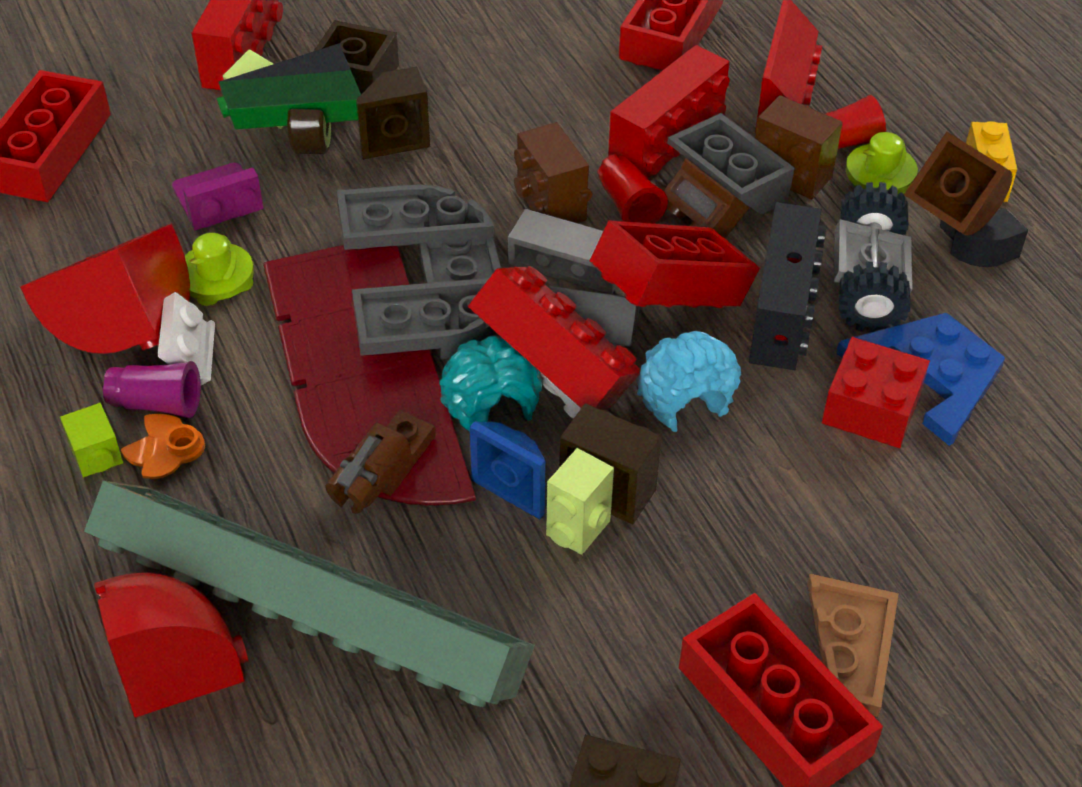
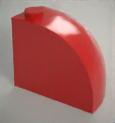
[20,223,190,354]
[95,573,249,718]

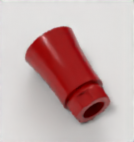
[824,95,886,149]
[597,154,668,224]

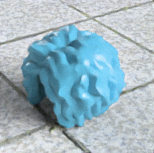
[636,331,741,432]

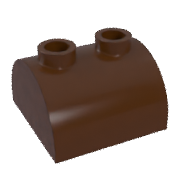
[904,131,1012,236]

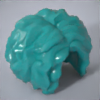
[439,336,542,432]

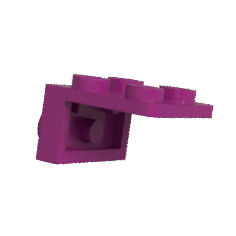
[172,163,263,231]

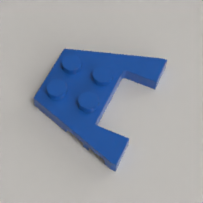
[836,313,1005,446]

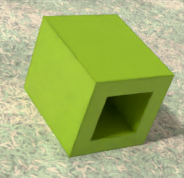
[60,402,123,478]

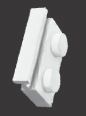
[158,292,215,385]

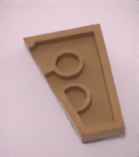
[807,573,899,717]

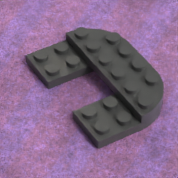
[336,185,501,360]

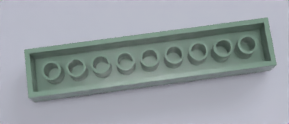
[84,481,535,707]

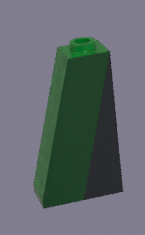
[216,44,361,130]

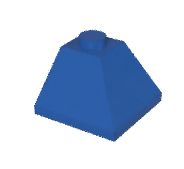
[470,421,546,520]

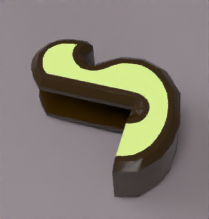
[287,109,332,155]

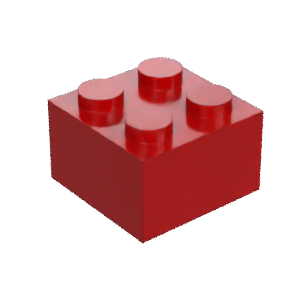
[822,337,930,449]

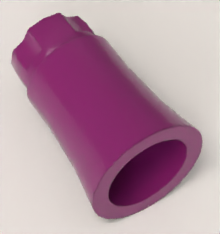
[103,361,201,418]

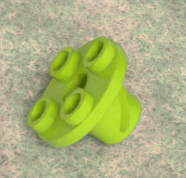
[845,132,918,194]
[185,233,254,306]

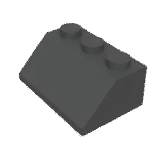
[667,113,795,215]
[546,285,642,347]

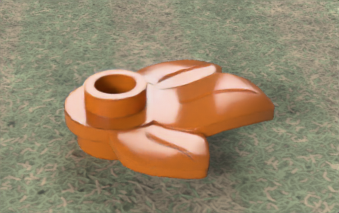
[121,414,205,479]

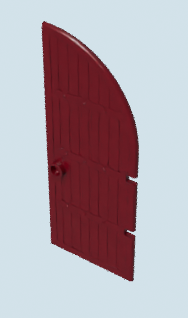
[263,245,476,506]

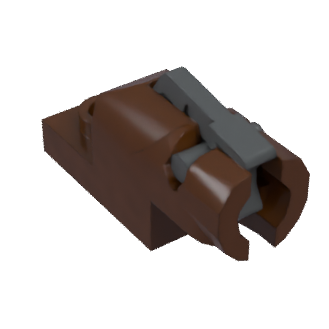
[325,410,436,514]

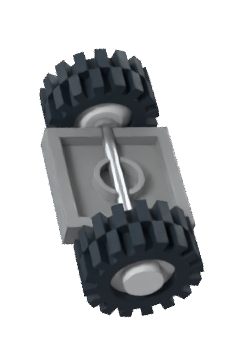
[834,182,913,333]

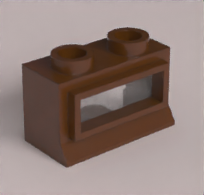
[664,158,750,238]

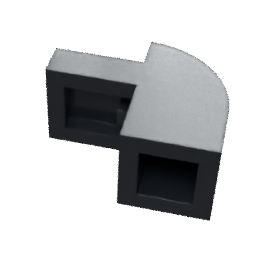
[939,208,1028,267]

